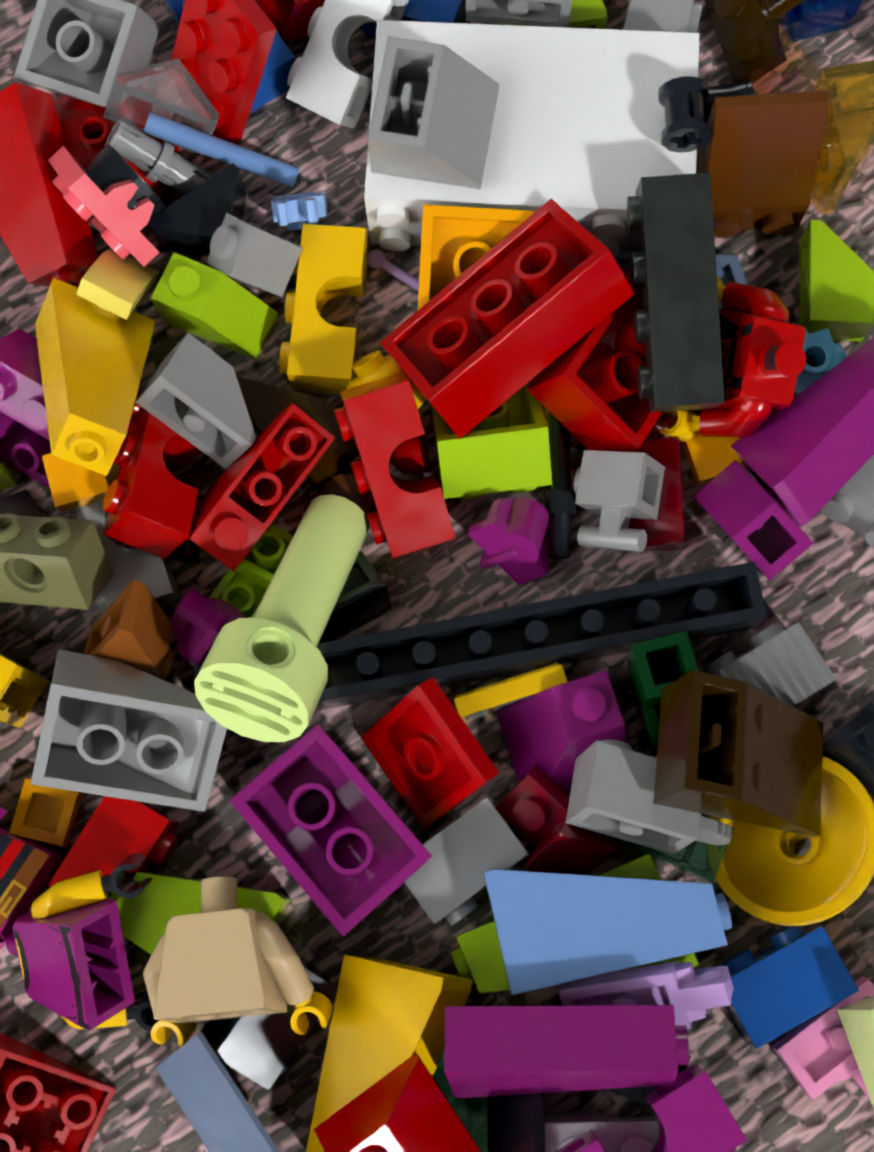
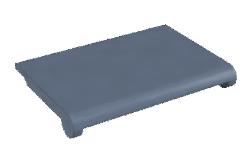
[155,1032,280,1152]

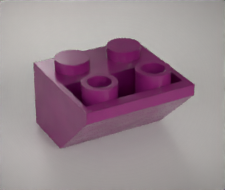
[0,328,51,488]

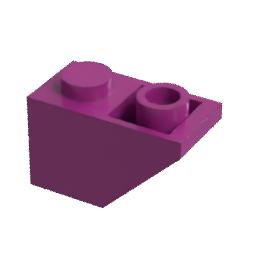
[693,460,814,581]

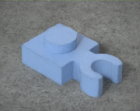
[271,191,328,230]

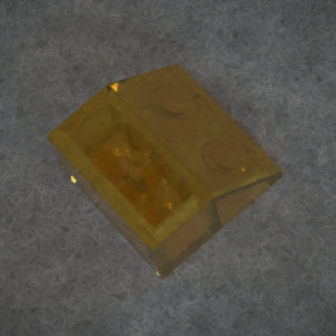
[811,60,874,215]

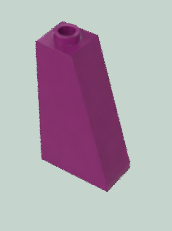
[731,337,874,527]
[444,1005,689,1098]

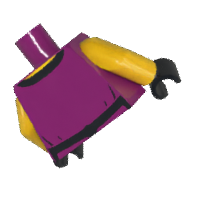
[6,854,158,1031]

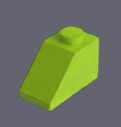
[798,219,874,342]
[150,253,278,360]

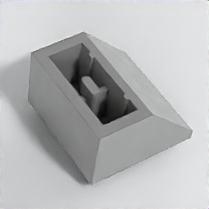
[367,36,499,189]

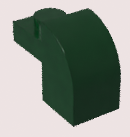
[627,631,699,757]

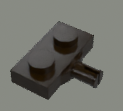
[705,0,804,83]

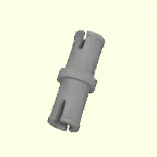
[105,117,213,196]

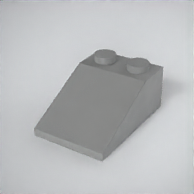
[31,649,227,812]

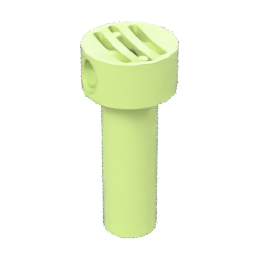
[194,494,369,742]

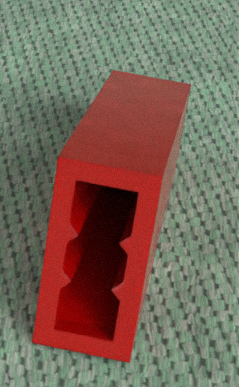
[0,82,98,288]

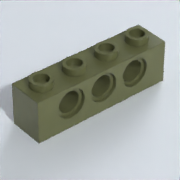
[0,513,113,610]

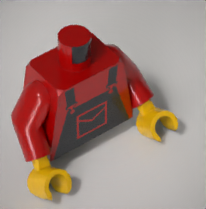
[659,276,806,442]

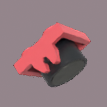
[48,143,166,267]

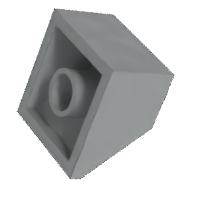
[14,0,161,110]

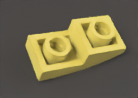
[76,248,160,320]

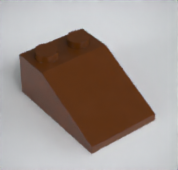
[696,90,830,238]

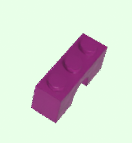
[555,1063,747,1152]

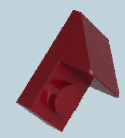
[495,765,619,875]

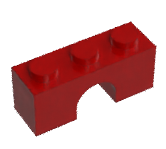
[334,372,456,558]
[102,389,201,559]

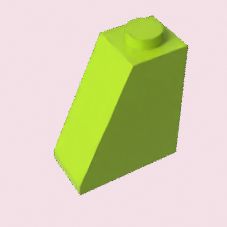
[109,872,291,955]

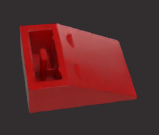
[0,1032,116,1152]

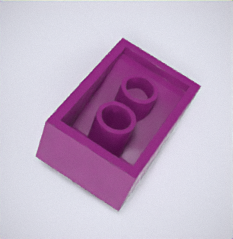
[229,724,433,936]

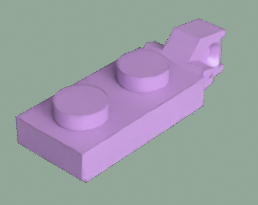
[558,961,734,1029]

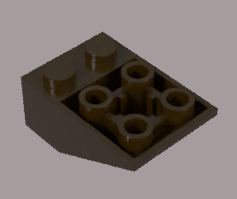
[653,670,824,837]

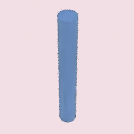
[144,112,299,188]

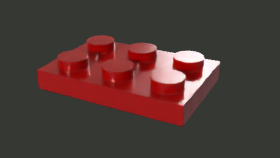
[167,0,277,144]

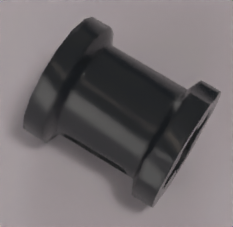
[658,76,712,153]

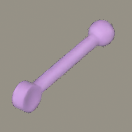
[367,249,419,291]

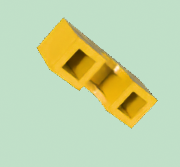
[279,224,369,395]

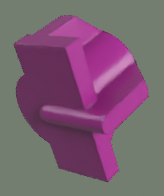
[468,497,549,585]
[170,588,244,667]

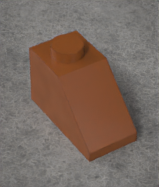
[84,579,175,680]

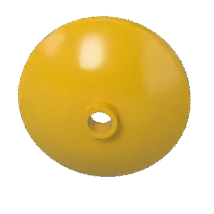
[707,757,874,926]

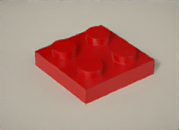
[361,677,499,830]

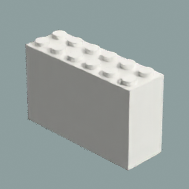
[364,20,699,257]

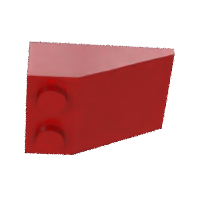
[527,267,662,452]

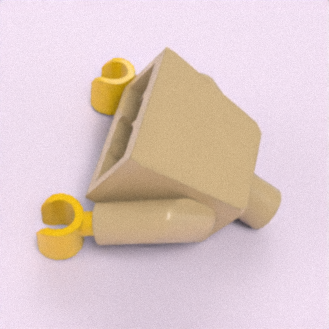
[143,877,332,1046]

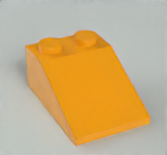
[417,204,534,311]

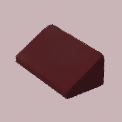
[625,437,684,552]

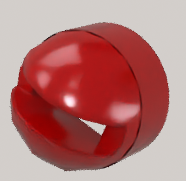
[390,434,429,474]

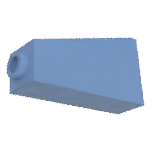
[483,869,732,995]

